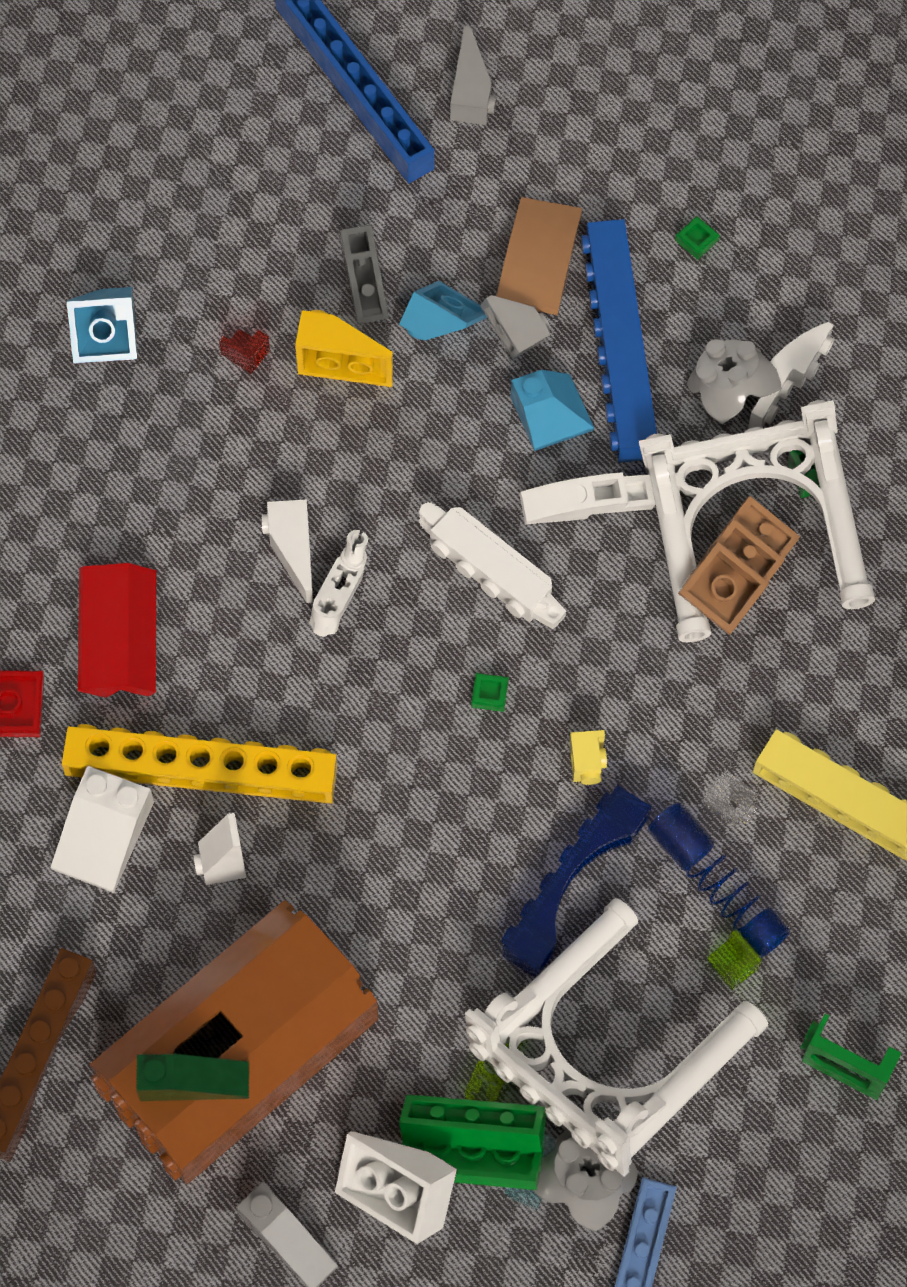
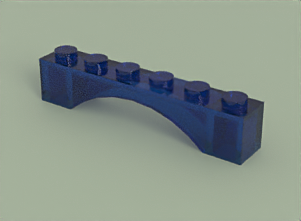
[500,785,652,978]

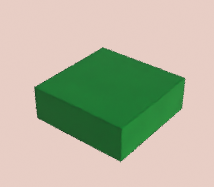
[675,216,720,260]
[471,673,509,712]

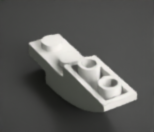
[748,322,835,428]
[519,472,656,524]

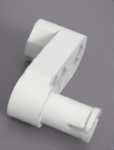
[309,530,368,637]

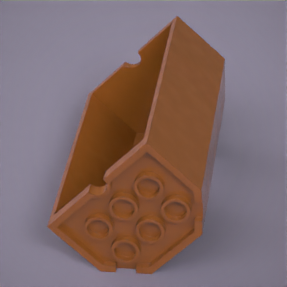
[90,900,378,1185]

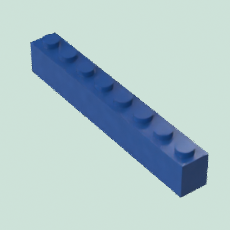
[275,0,434,184]
[581,219,657,463]

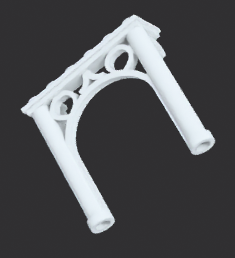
[639,400,875,642]
[465,898,768,1177]

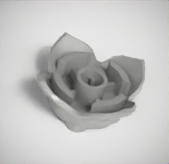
[687,339,782,424]
[533,1130,638,1232]

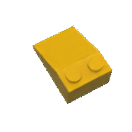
[295,310,393,387]

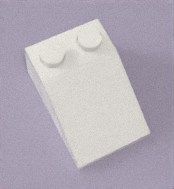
[51,766,154,893]
[335,1131,457,1244]

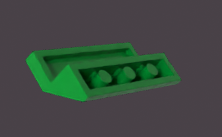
[399,1094,546,1190]

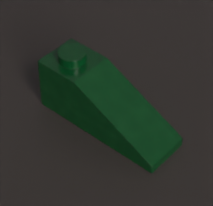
[136,1054,249,1101]

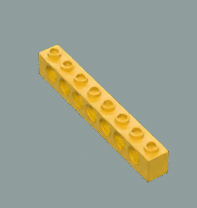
[62,724,338,804]

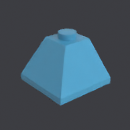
[399,281,487,340]
[67,287,137,363]
[510,370,594,451]

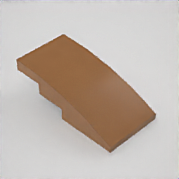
[496,197,582,315]
[678,496,800,635]

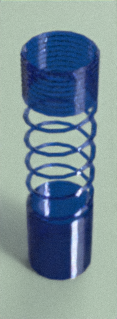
[648,802,791,958]

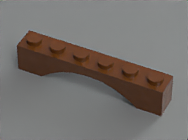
[0,948,97,1162]

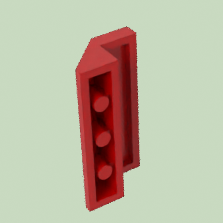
[78,563,156,698]

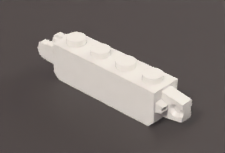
[419,502,566,629]

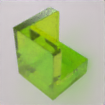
[707,929,762,990]

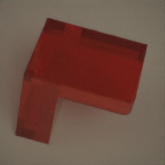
[219,330,270,374]

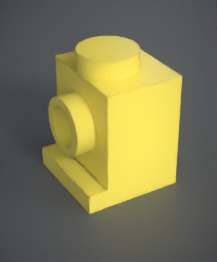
[569,730,607,785]

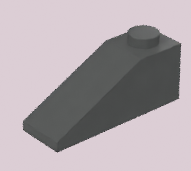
[338,224,389,324]

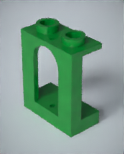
[800,1014,902,1100]

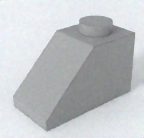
[480,295,551,359]

